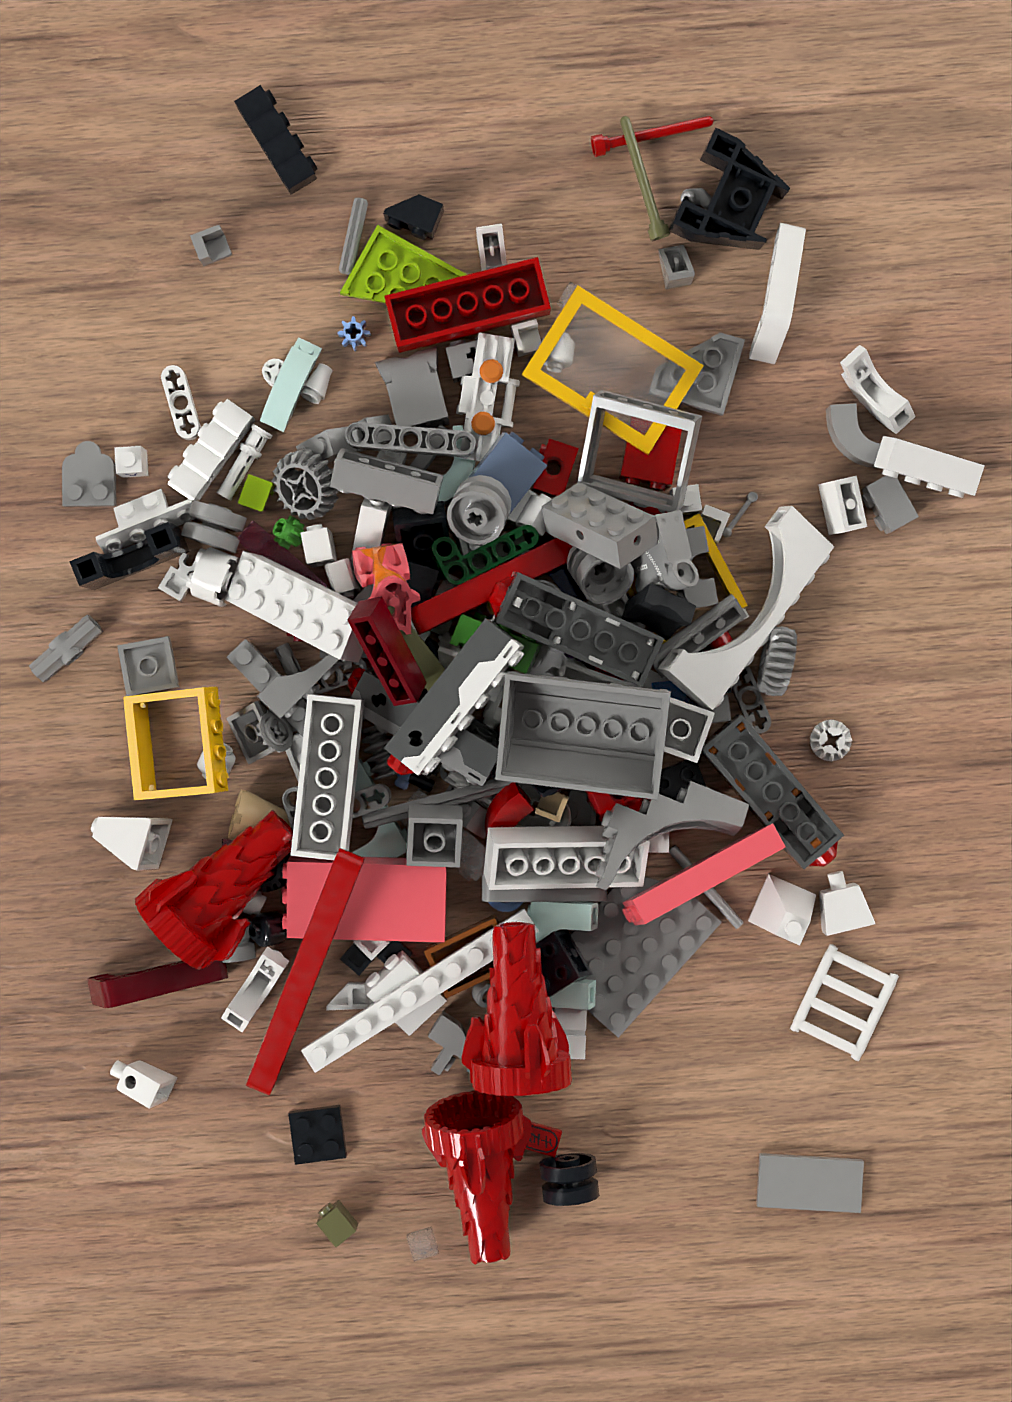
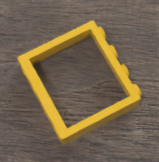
[627,514,748,644]
[123,686,229,800]

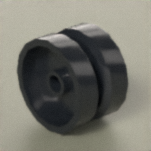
[539,1153,600,1206]

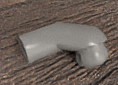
[680,188,712,210]

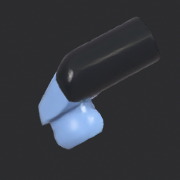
[395,773,435,792]

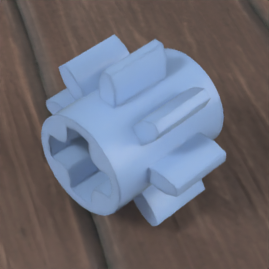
[337,316,371,351]

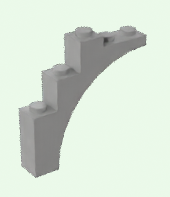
[595,781,749,890]

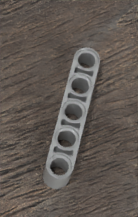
[345,422,476,458]
[482,874,607,902]

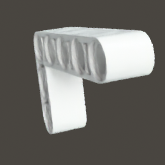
[749,223,806,364]

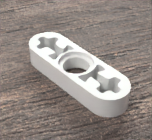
[161,365,201,440]

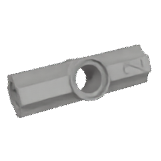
[29,615,103,682]

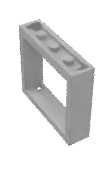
[577,390,702,513]

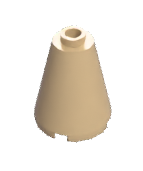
[228,789,292,840]

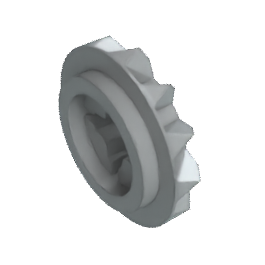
[256,712,293,753]

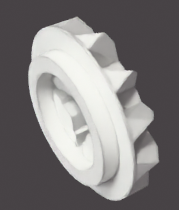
[810,720,852,761]

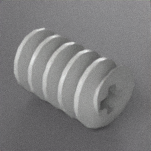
[361,726,397,780]

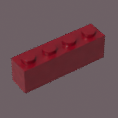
[347,596,427,706]

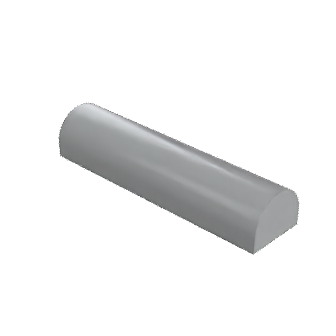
[652,594,747,678]

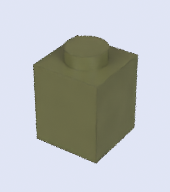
[316,1200,358,1247]

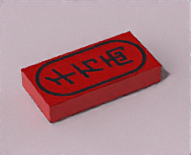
[526,1122,562,1157]

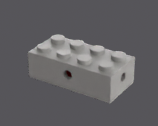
[542,482,658,569]

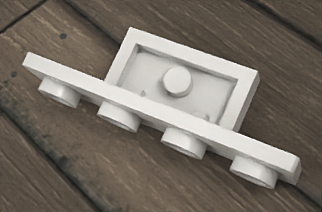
[95,489,195,554]

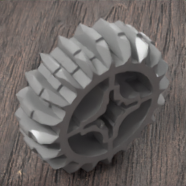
[271,449,339,520]
[757,626,797,696]

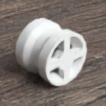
[262,359,284,387]

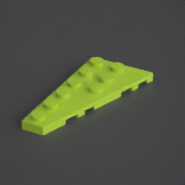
[340,225,467,303]

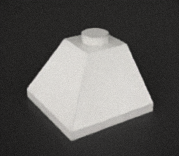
[748,874,816,945]

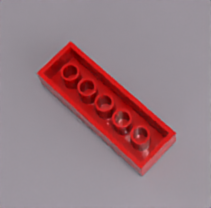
[384,257,551,353]

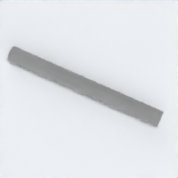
[669,845,744,929]

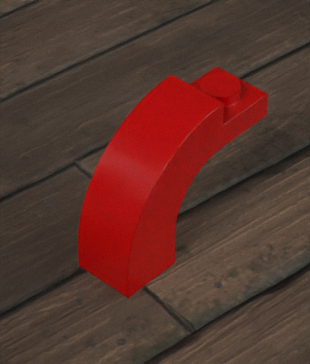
[485,782,535,836]

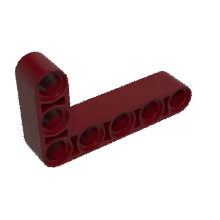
[87,960,229,1008]

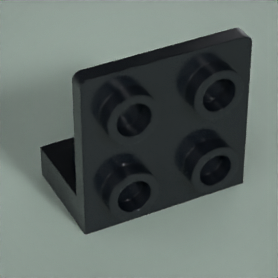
[536,929,592,998]

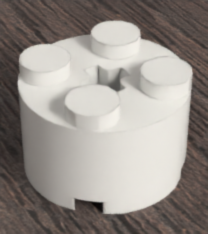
[186,547,240,607]

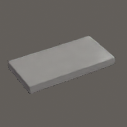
[756,1153,864,1213]

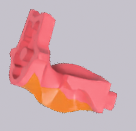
[352,543,420,635]

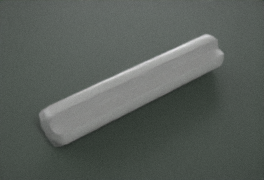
[339,198,368,275]

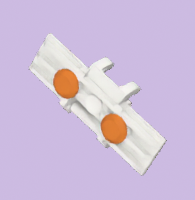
[456,333,520,461]

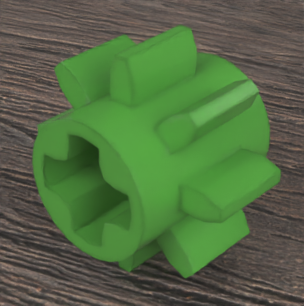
[273,515,305,550]

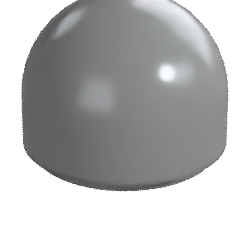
[472,980,490,1008]

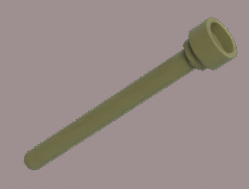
[620,116,670,241]

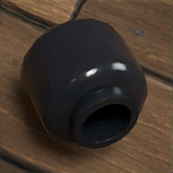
[249,911,287,947]

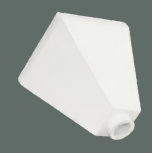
[91,817,173,870]

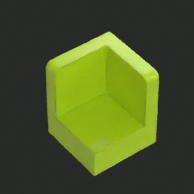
[238,474,276,512]

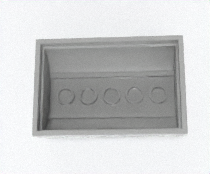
[495,671,671,800]

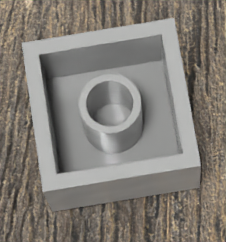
[406,804,463,867]

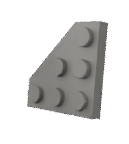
[648,332,745,416]

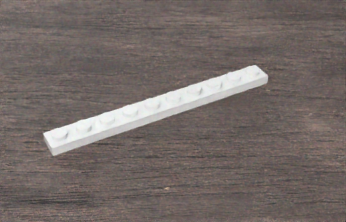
[301,908,539,1073]

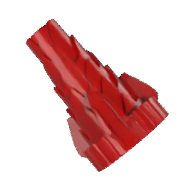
[135,810,293,970]
[461,921,572,1096]
[422,1090,532,1265]

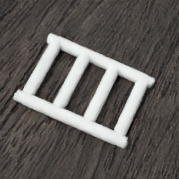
[790,944,899,1061]

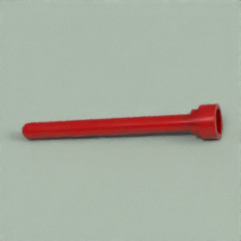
[591,116,714,157]

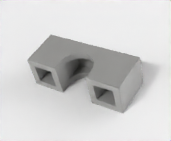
[676,526,718,608]

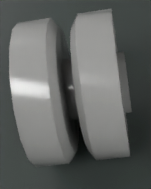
[447,475,512,545]
[181,500,247,553]

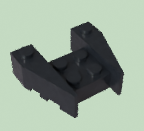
[669,128,790,250]

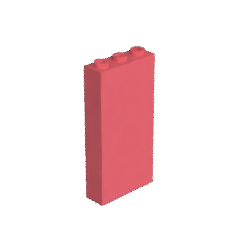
[622,824,786,925]
[282,855,447,942]

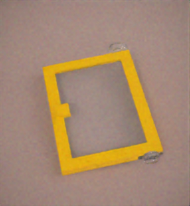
[522,282,705,455]

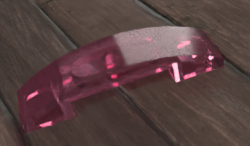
[238,520,328,587]

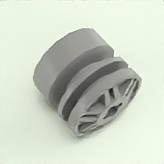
[567,546,634,604]

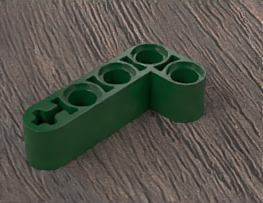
[430,525,539,586]

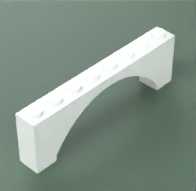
[657,506,834,710]

